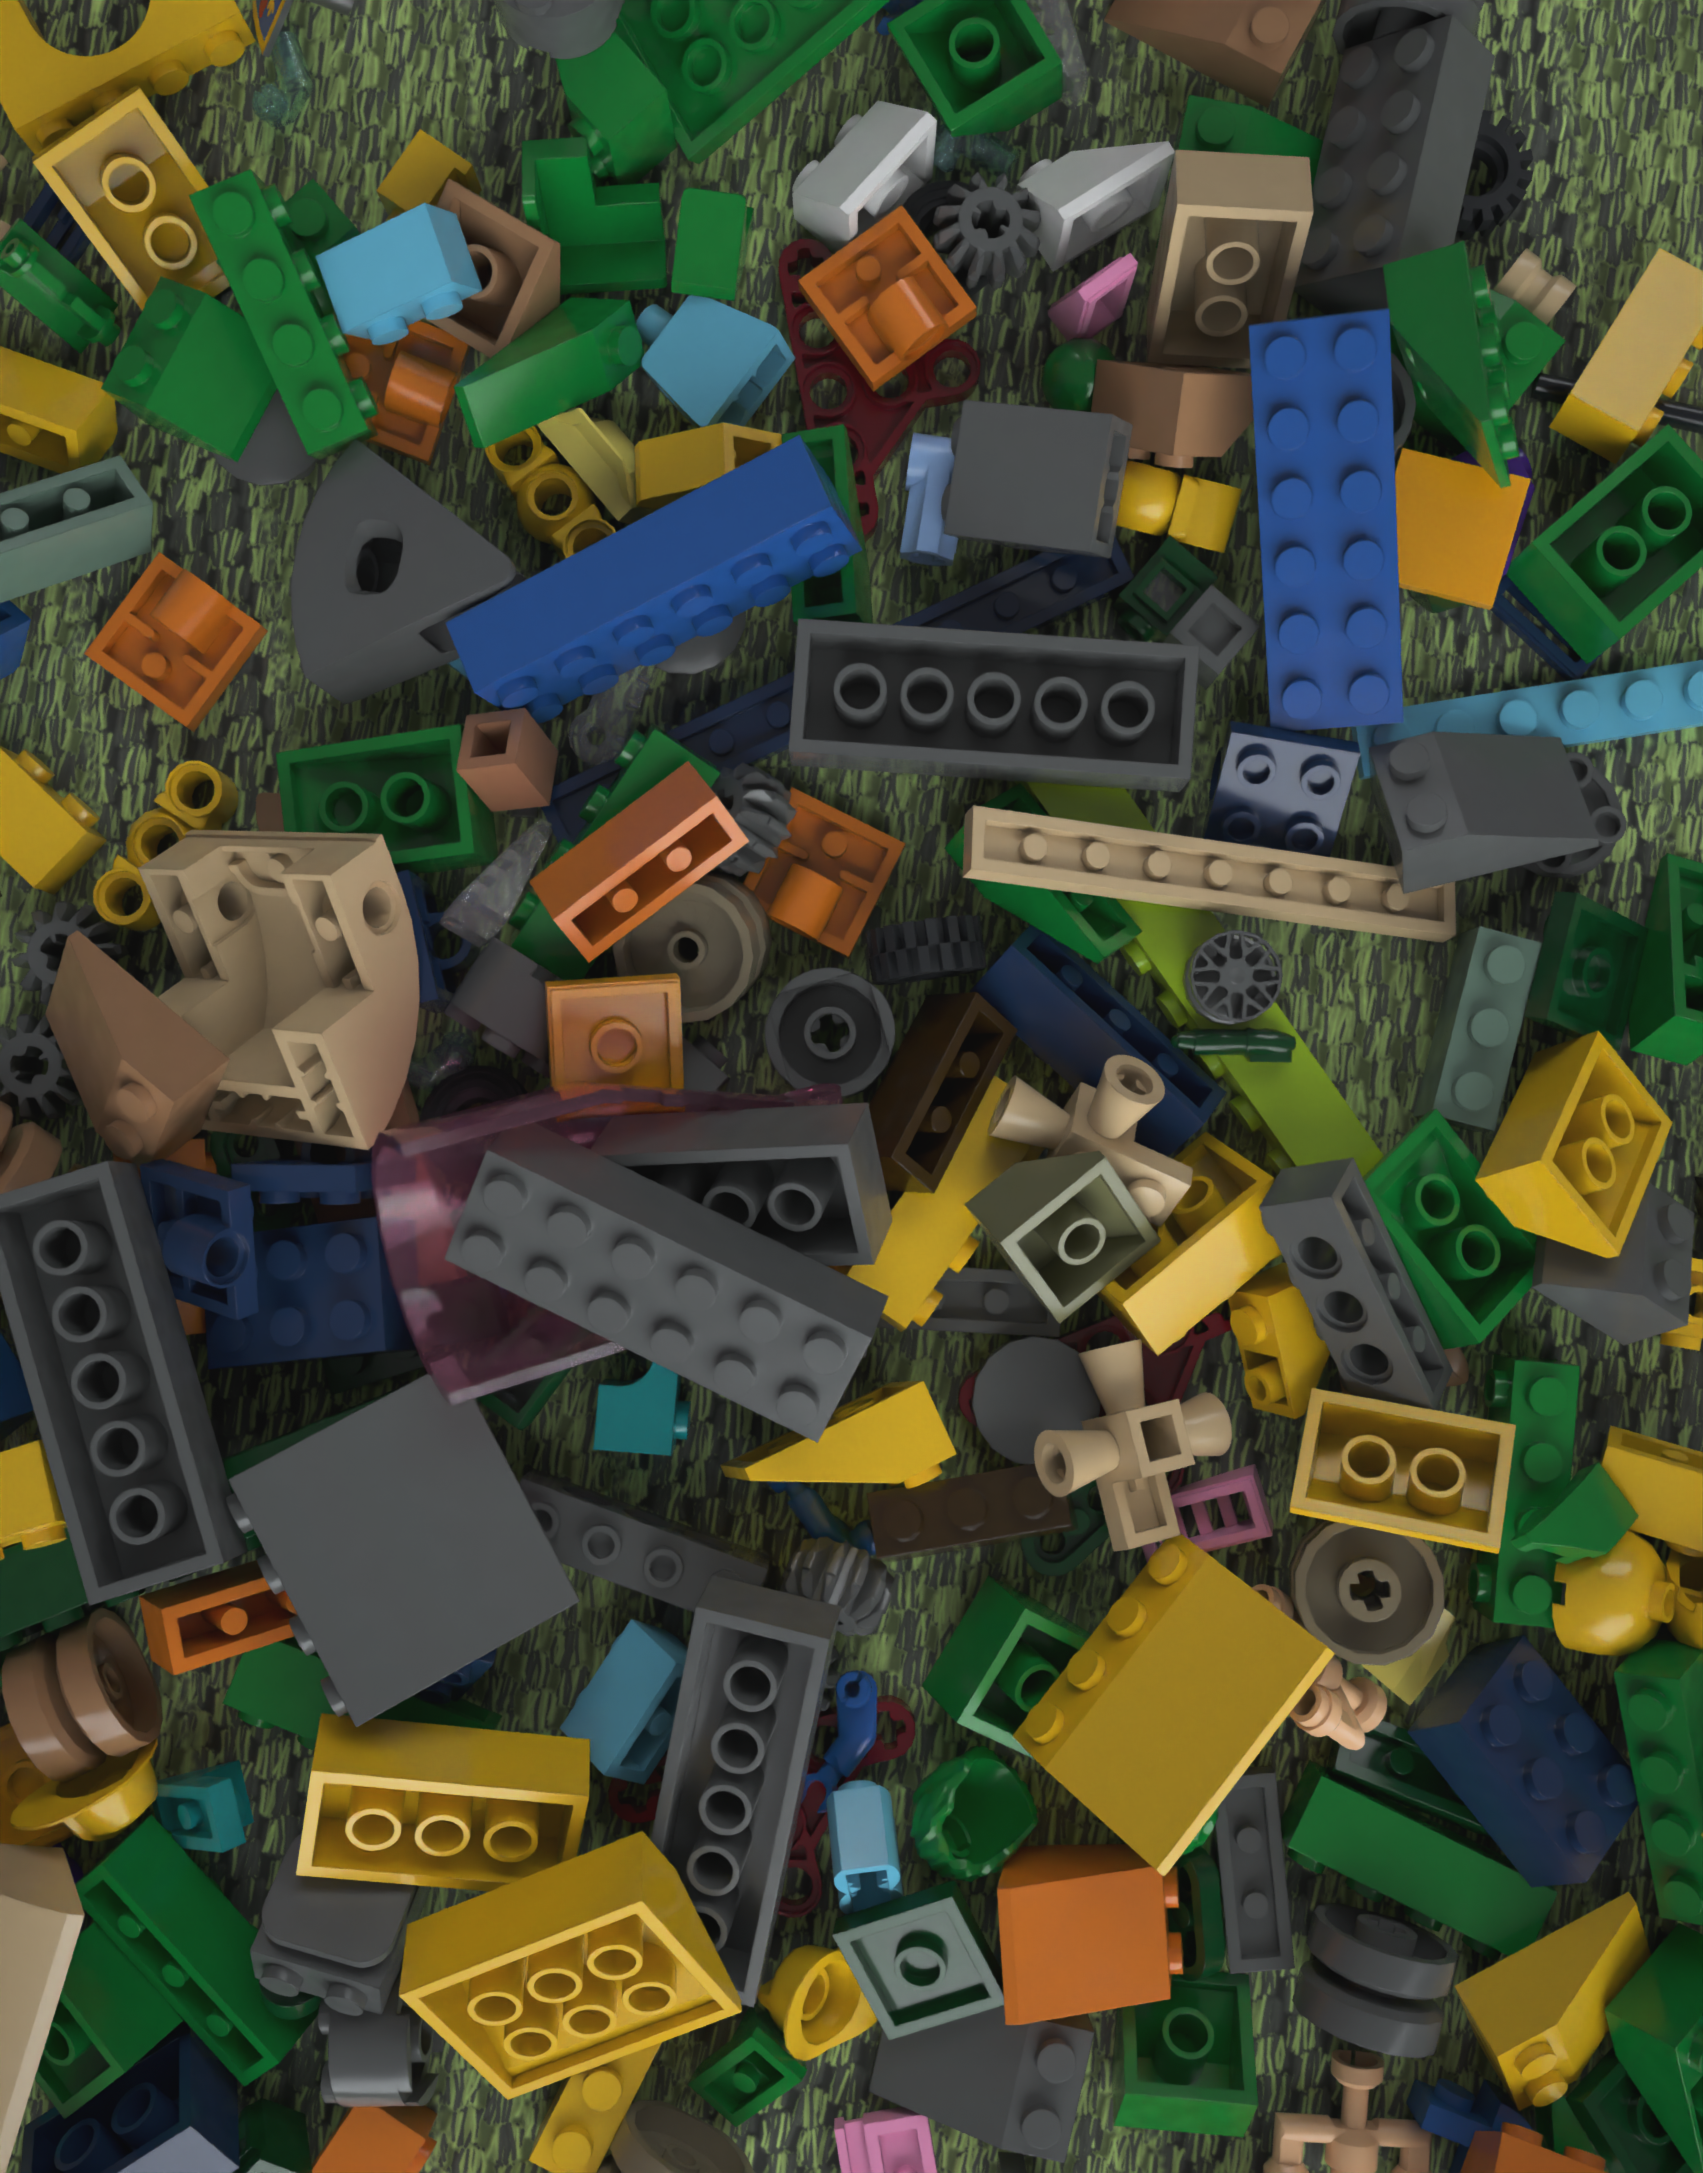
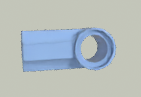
[900,432,958,567]

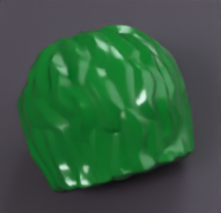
[910,1746,1039,1882]

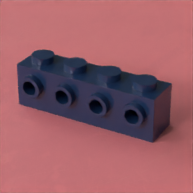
[970,925,1227,1157]

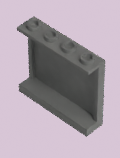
[226,1360,580,1727]

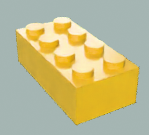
[296,1713,590,1891]

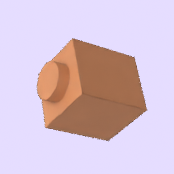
[456,708,559,812]

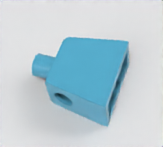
[636,295,795,428]

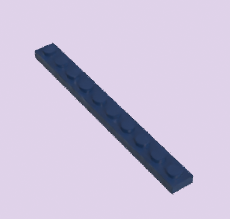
[541,536,1134,843]

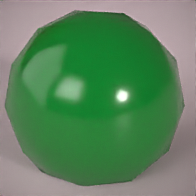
[1041,338,1116,412]

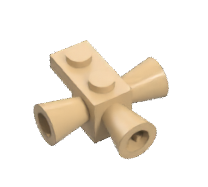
[988,1055,1193,1227]
[1034,1339,1232,1552]

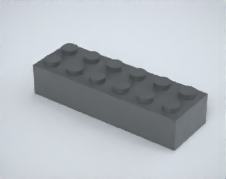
[789,618,1200,792]
[444,1114,889,1443]
[0,1160,248,1606]
[651,1575,842,2008]

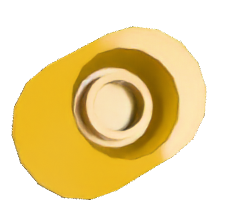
[10,1738,158,1842]
[757,1945,878,2061]

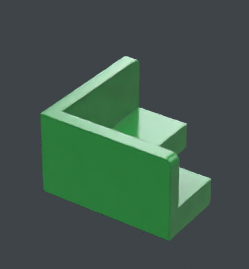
[522,136,668,295]

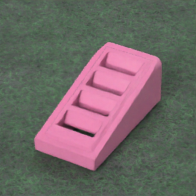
[1048,253,1138,341]
[1142,1464,1274,1563]

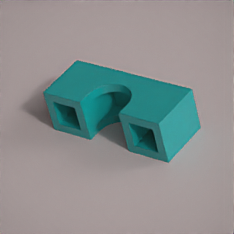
[593,1362,691,1456]

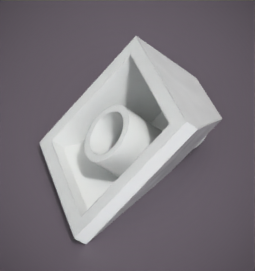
[1016,141,1175,272]

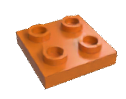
[798,205,977,392]
[343,320,471,466]
[84,552,268,732]
[743,787,906,959]

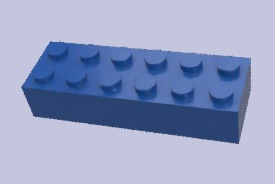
[1248,308,1404,731]
[446,435,863,724]

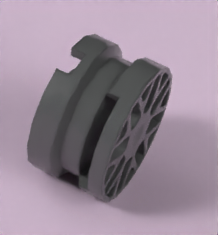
[1183,930,1283,1025]

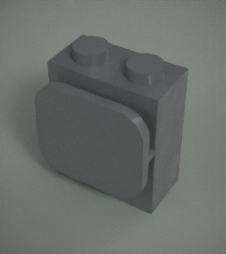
[941,400,1133,559]
[250,1833,431,2016]

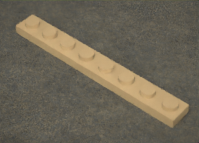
[963,805,1456,943]

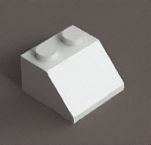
[792,100,937,254]

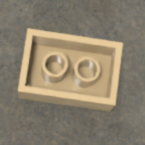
[1146,150,1314,369]

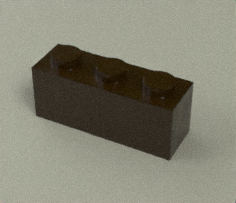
[869,992,1018,1193]
[867,1463,1079,1562]

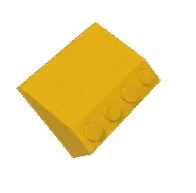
[1013,1533,1335,1877]
[399,1831,742,2100]

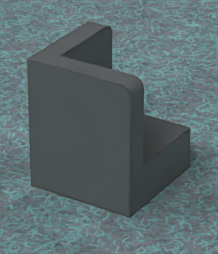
[1163,584,1260,690]

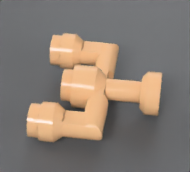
[1252,1584,1387,1750]
[1263,2049,1432,2173]

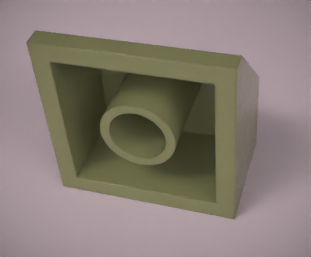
[964,1151,1161,1324]

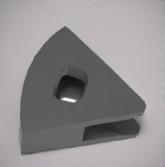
[291,439,527,705]

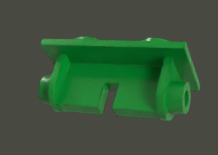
[0,218,121,354]

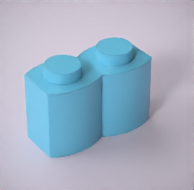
[826,1780,904,1914]

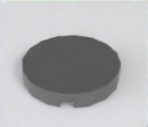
[971,1335,1101,1465]

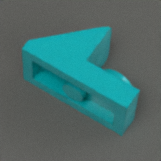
[152,1760,254,1853]

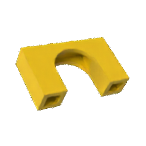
[0,0,256,154]

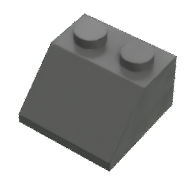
[1532,1183,1695,1345]

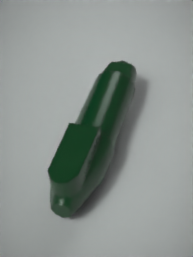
[1171,1027,1296,1062]

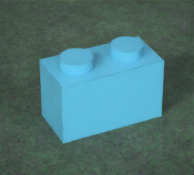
[315,203,483,345]
[560,1619,688,1785]

